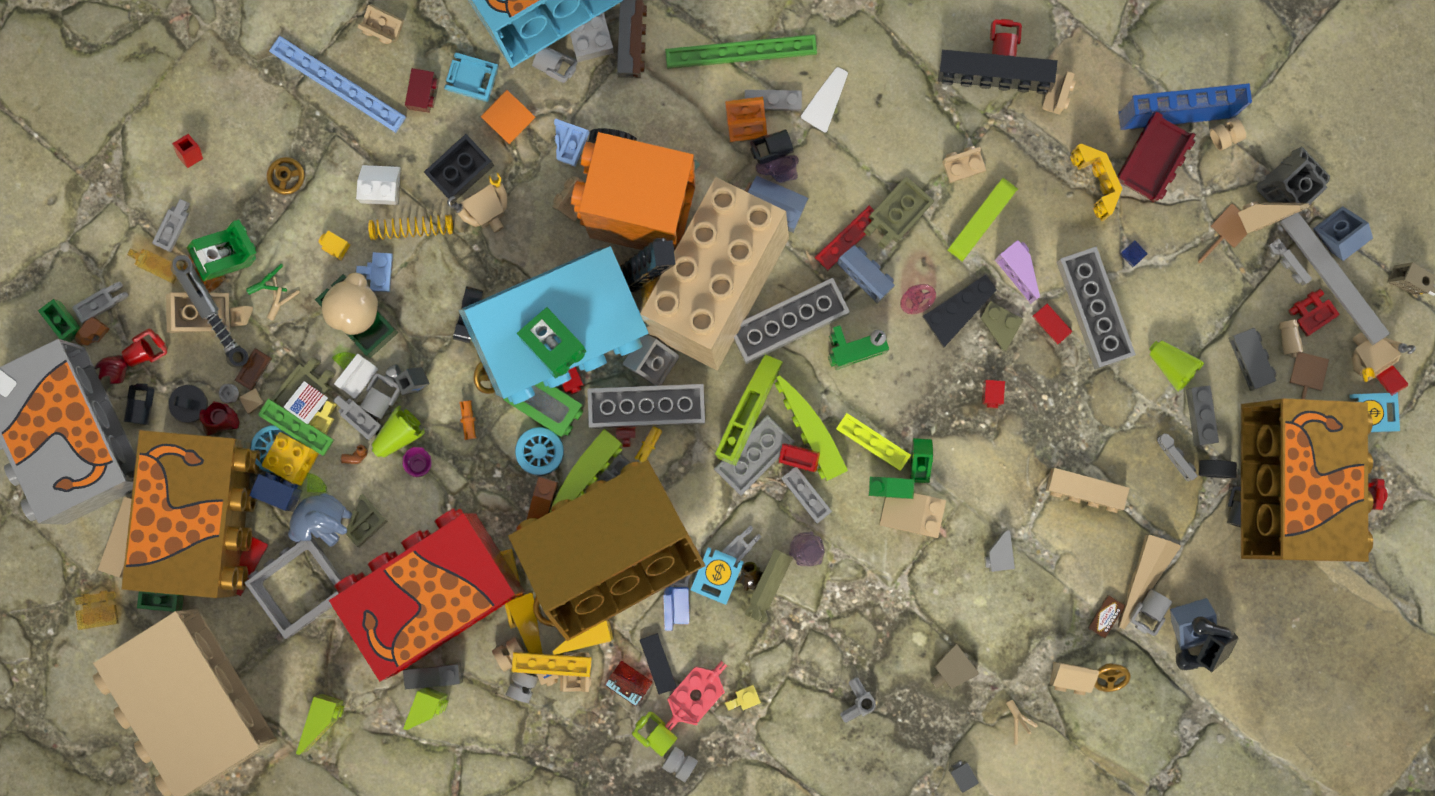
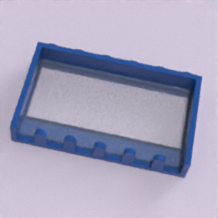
[1118,83,1252,130]

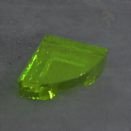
[332,352,356,370]
[307,473,327,493]

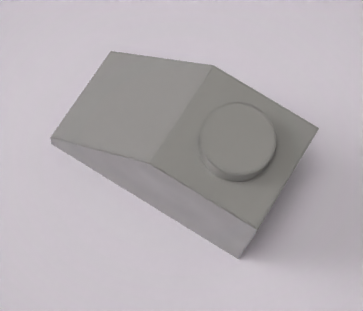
[984,530,1015,572]

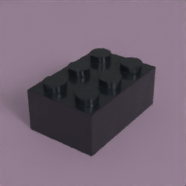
[424,134,494,204]

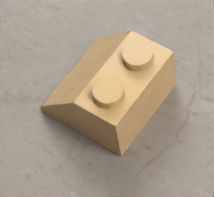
[1050,662,1099,695]

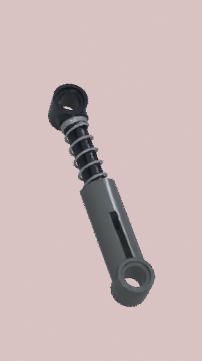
[170,255,248,368]

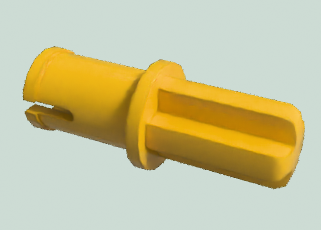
[634,426,662,462]

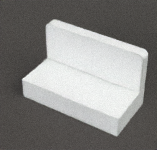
[334,354,378,399]

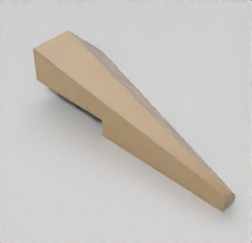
[1118,535,1181,629]

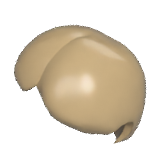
[322,273,378,335]

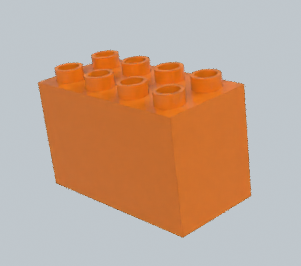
[571,132,696,251]

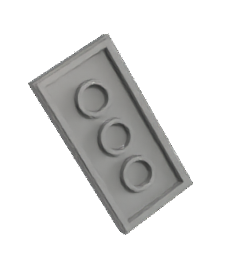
[714,415,794,496]

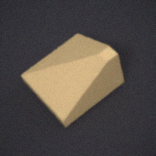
[230,306,253,327]
[239,388,265,414]

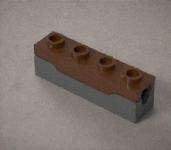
[617,0,647,78]

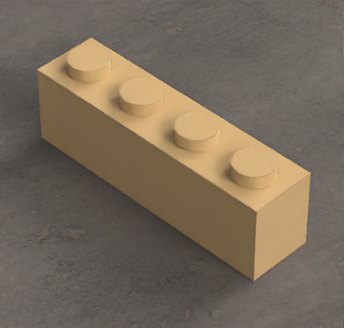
[1046,468,1129,513]
[98,496,132,578]

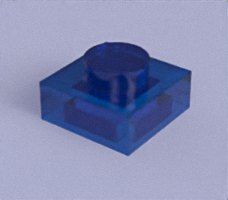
[1120,240,1148,268]

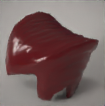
[94,355,128,384]
[199,401,240,436]

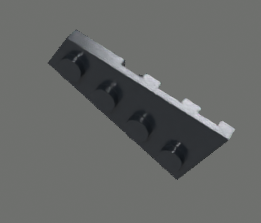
[922,274,997,348]

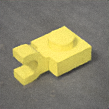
[309,401,337,434]
[725,685,761,711]

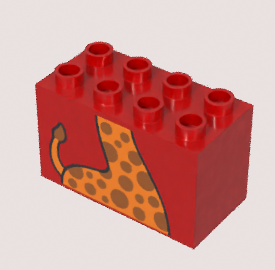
[329,509,525,682]

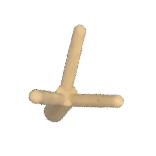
[267,276,300,321]
[1006,699,1038,745]

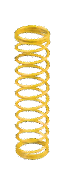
[368,214,453,240]

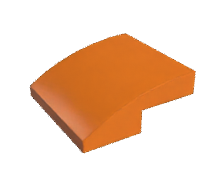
[480,90,535,144]
[725,96,767,142]

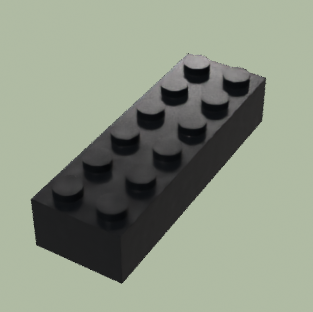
[938,49,1058,94]

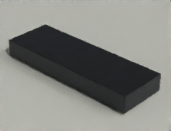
[640,633,677,695]

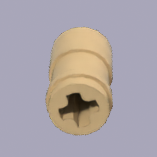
[1279,320,1304,358]

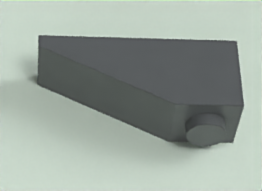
[403,663,463,690]

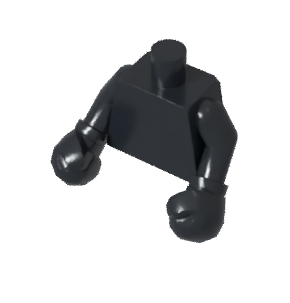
[1176,616,1239,672]

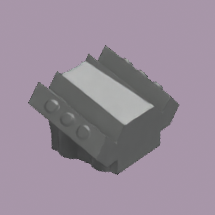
[1256,147,1330,217]

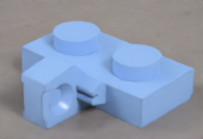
[356,252,393,292]

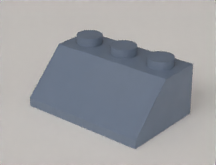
[748,176,809,233]
[837,245,895,304]

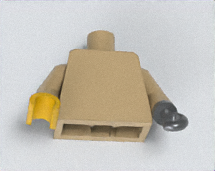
[447,172,507,233]
[1352,332,1416,382]

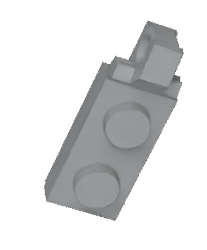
[152,199,190,252]
[1268,239,1312,286]
[333,395,382,441]

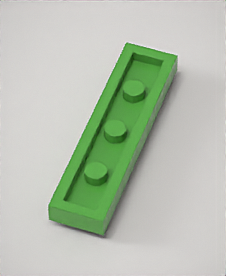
[258,399,334,456]

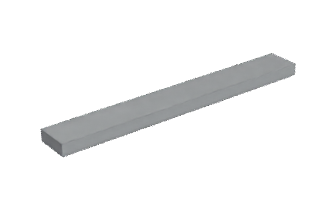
[1280,213,1390,346]

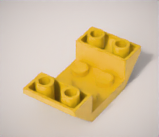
[1070,144,1122,222]

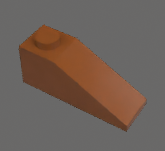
[527,477,559,519]

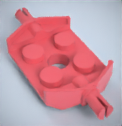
[665,661,727,731]

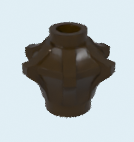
[737,562,763,591]

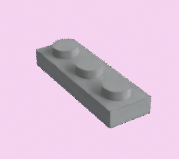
[745,90,802,111]
[781,467,832,524]

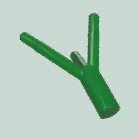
[246,264,287,295]

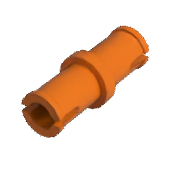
[459,400,476,440]

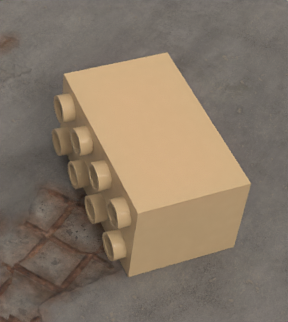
[640,177,789,371]
[93,609,277,796]

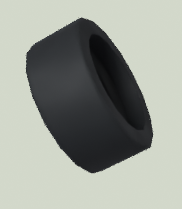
[1199,460,1237,478]

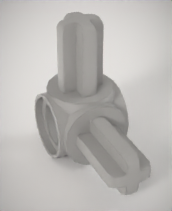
[840,677,876,723]

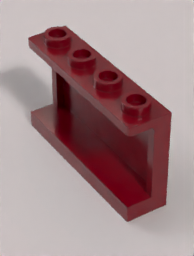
[1117,111,1196,202]

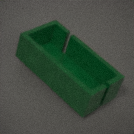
[315,274,399,358]

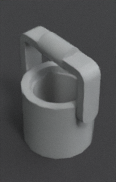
[532,47,577,83]
[360,374,401,419]
[1129,589,1172,636]

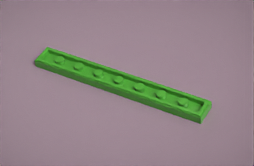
[665,35,817,69]

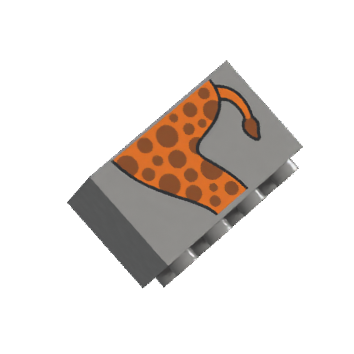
[0,339,136,525]

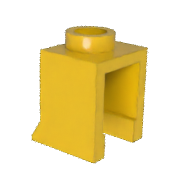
[318,231,351,261]

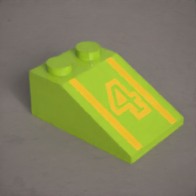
[296,694,345,755]

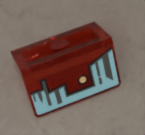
[605,660,653,706]

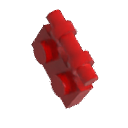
[1288,289,1340,337]

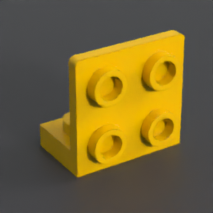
[262,432,319,486]

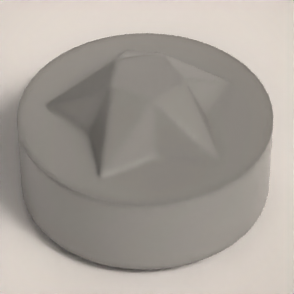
[219,384,239,403]

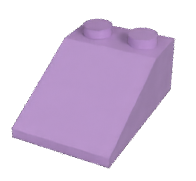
[995,240,1040,304]

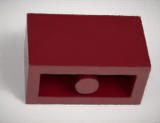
[405,68,439,113]

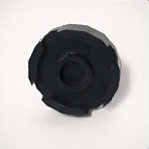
[168,385,208,423]

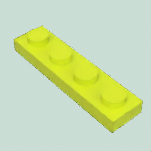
[836,413,911,471]

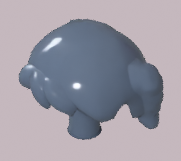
[288,493,352,547]

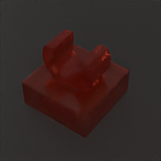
[616,427,636,447]

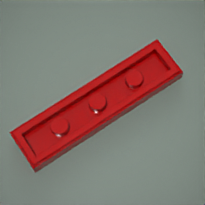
[815,205,874,272]

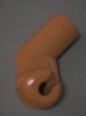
[341,445,368,464]

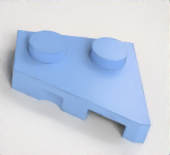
[554,119,590,167]

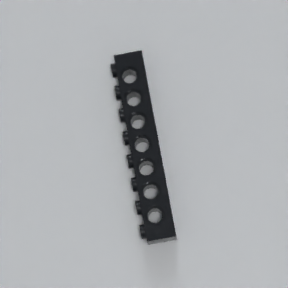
[620,238,676,292]

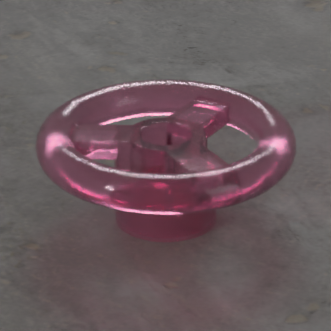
[900,284,936,314]

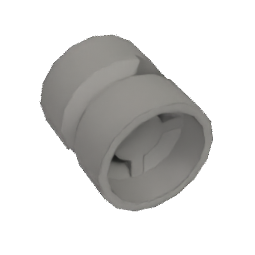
[505,672,538,703]
[662,746,698,783]

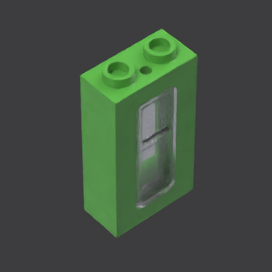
[503,381,584,438]

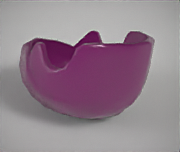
[402,447,432,478]

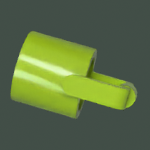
[632,712,678,757]

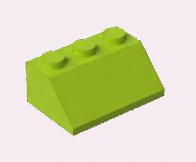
[403,688,449,730]

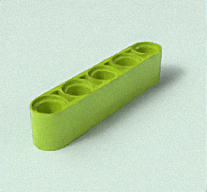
[947,178,1018,262]

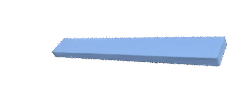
[269,36,406,133]

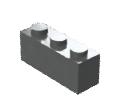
[1228,328,1277,391]
[1186,385,1219,446]

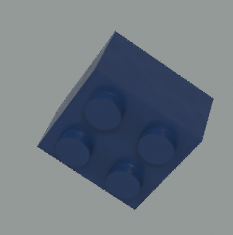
[249,473,303,512]

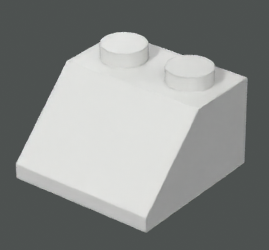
[356,165,401,205]

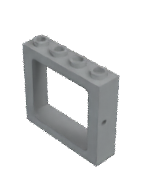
[245,537,342,639]

